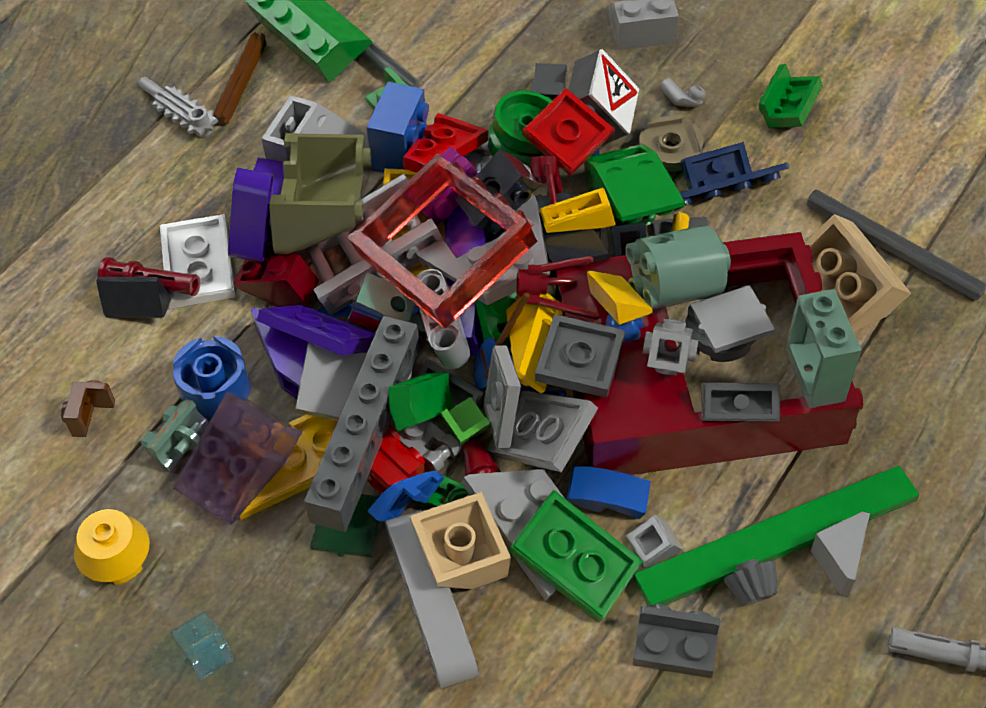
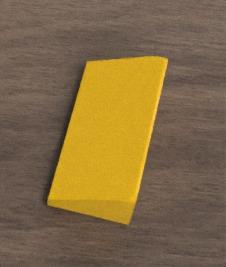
[587,271,653,325]

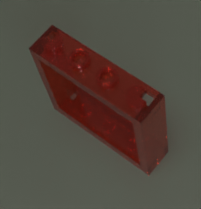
[347,154,538,329]

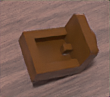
[61,380,115,437]

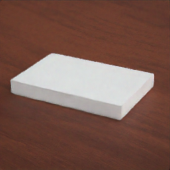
[160,214,236,309]

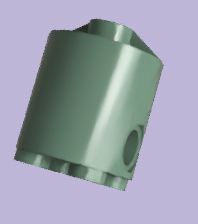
[625,225,731,310]

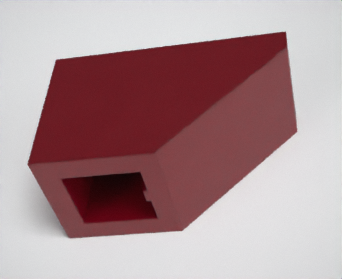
[233,254,319,307]

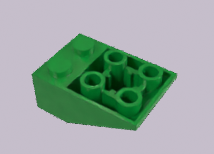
[584,144,685,223]

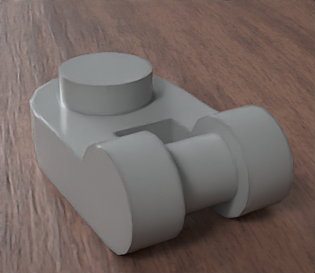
[398,420,462,472]

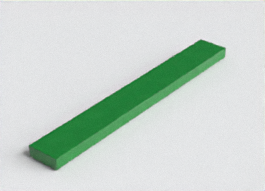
[633,465,920,607]

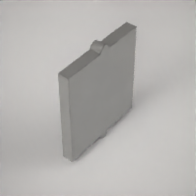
[690,285,775,353]

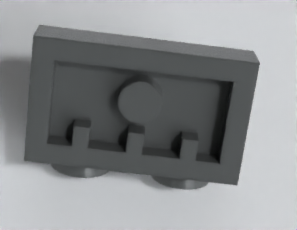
[633,604,720,678]

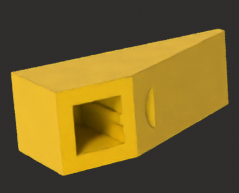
[506,293,563,394]

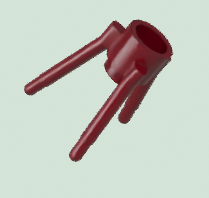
[515,156,563,229]
[516,256,600,320]

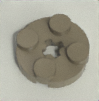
[639,116,703,172]

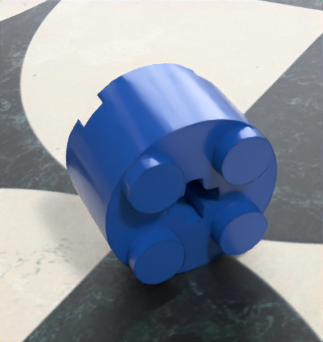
[173,336,251,422]

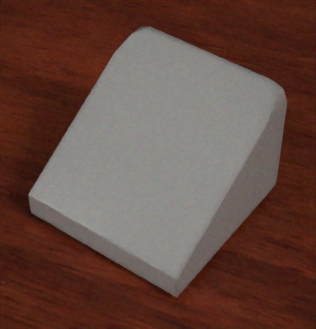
[626,514,683,567]

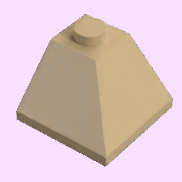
[410,492,511,589]

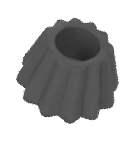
[724,559,778,605]

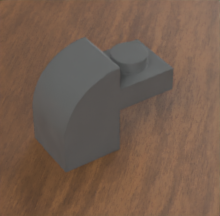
[531,63,568,101]

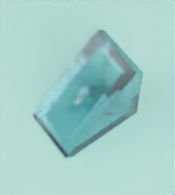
[170,612,234,681]

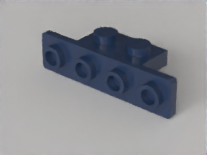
[680,142,789,205]

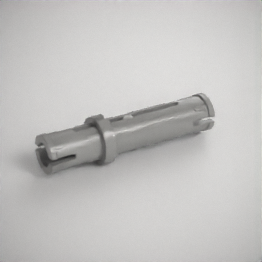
[888,626,986,672]

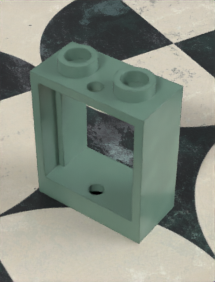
[785,289,862,409]

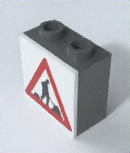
[568,49,639,145]

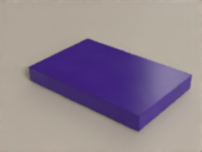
[257,305,375,355]

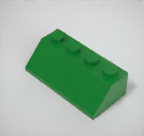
[245,0,373,83]

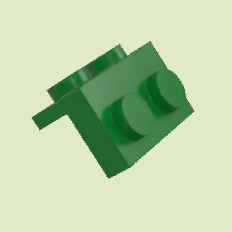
[759,64,823,128]

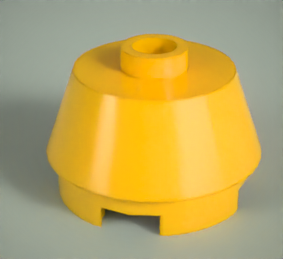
[74,509,150,585]

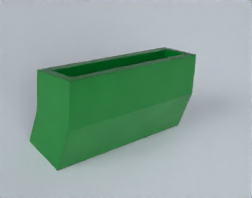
[388,373,455,431]

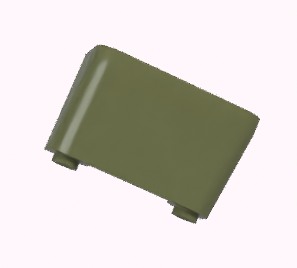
[269,133,371,255]

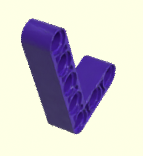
[228,157,284,262]

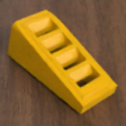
[539,188,616,233]

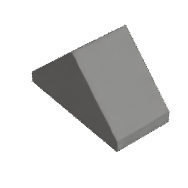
[811,512,870,597]

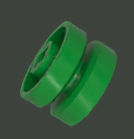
[487,90,552,166]

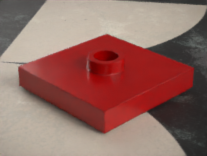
[522,88,614,176]

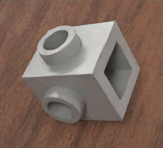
[643,319,699,375]

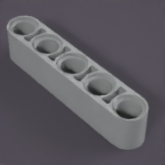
[385,510,479,689]

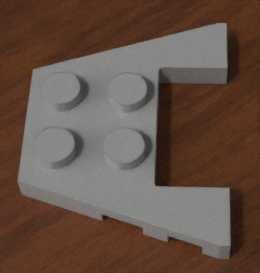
[416,195,550,305]

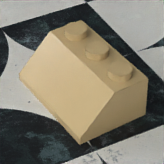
[805,214,911,331]

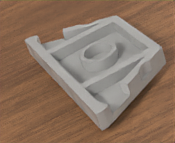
[461,469,563,601]

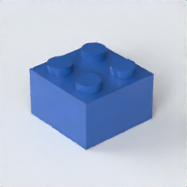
[366,82,429,173]

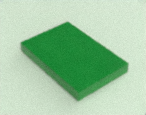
[508,490,643,623]

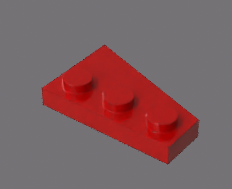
[403,113,488,175]

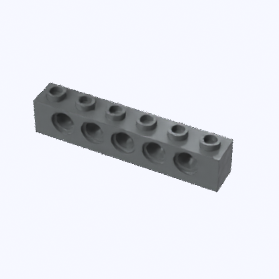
[304,316,420,532]

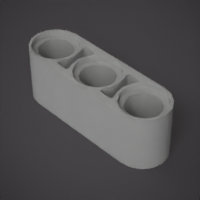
[414,269,470,369]

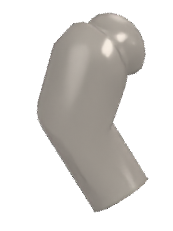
[660,78,705,108]

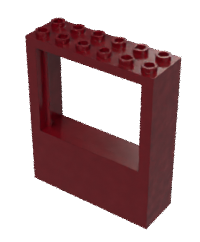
[554,232,863,475]

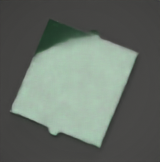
[310,494,380,558]

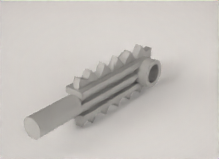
[138,77,218,137]

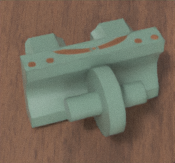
[141,399,209,472]

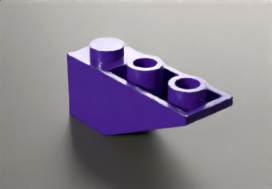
[251,307,308,399]

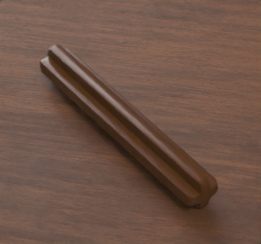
[213,32,267,126]

